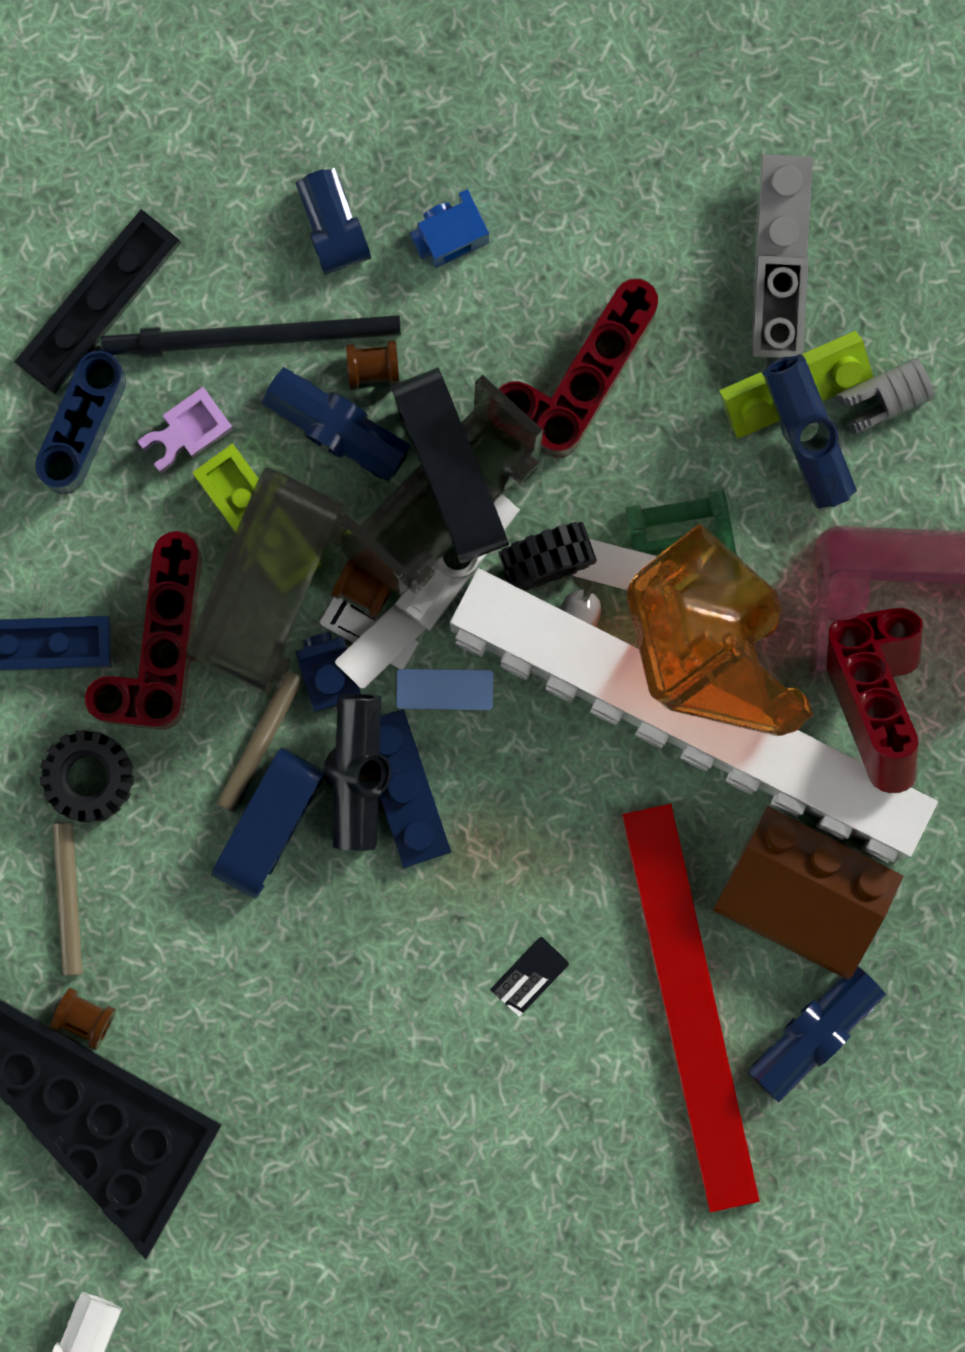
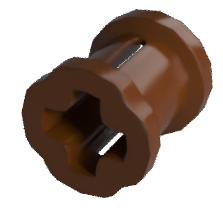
[346,341,400,390]
[331,557,396,619]
[50,988,116,1050]

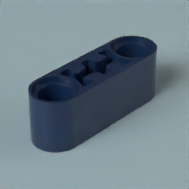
[35,351,126,494]
[211,747,324,900]

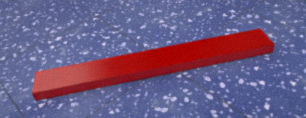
[622,803,760,1213]

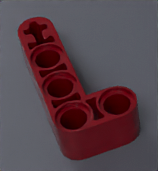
[493,279,658,458]
[85,531,202,730]
[826,608,923,793]

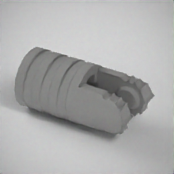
[835,358,935,435]

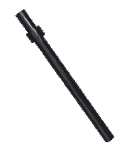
[101,315,401,358]

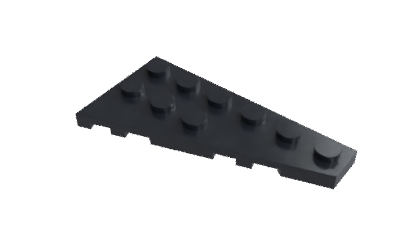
[0,998,223,1260]

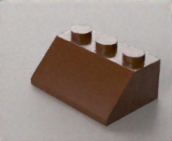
[713,805,904,981]

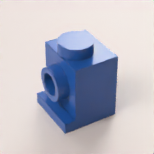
[409,189,489,268]

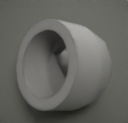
[560,590,601,627]

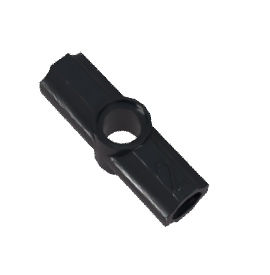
[323,693,391,851]

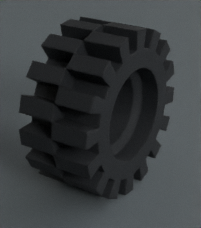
[498,522,597,591]
[39,730,134,823]

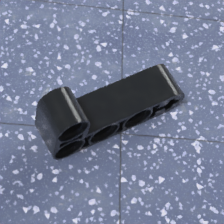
[391,367,509,564]

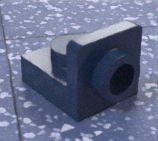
[295,632,361,713]

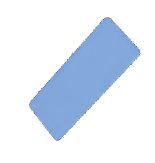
[396,669,493,710]

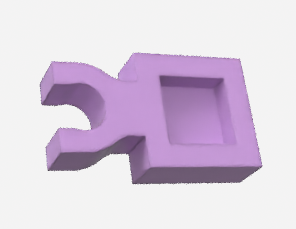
[137,387,234,474]

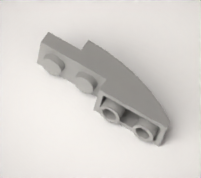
[752,154,813,358]

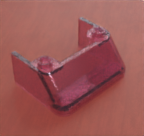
[809,526,965,677]

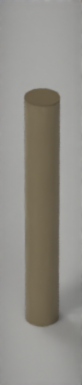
[217,670,304,812]
[53,823,83,976]

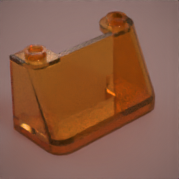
[627,524,813,737]

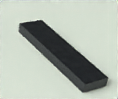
[14,209,181,395]

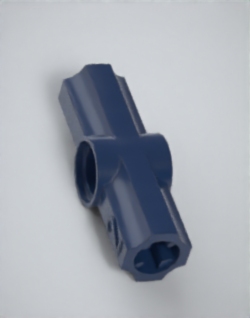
[762,354,857,509]
[261,367,411,483]
[747,966,886,1103]

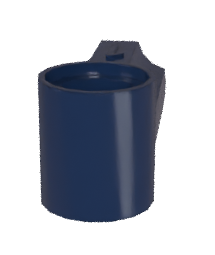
[295,168,372,275]

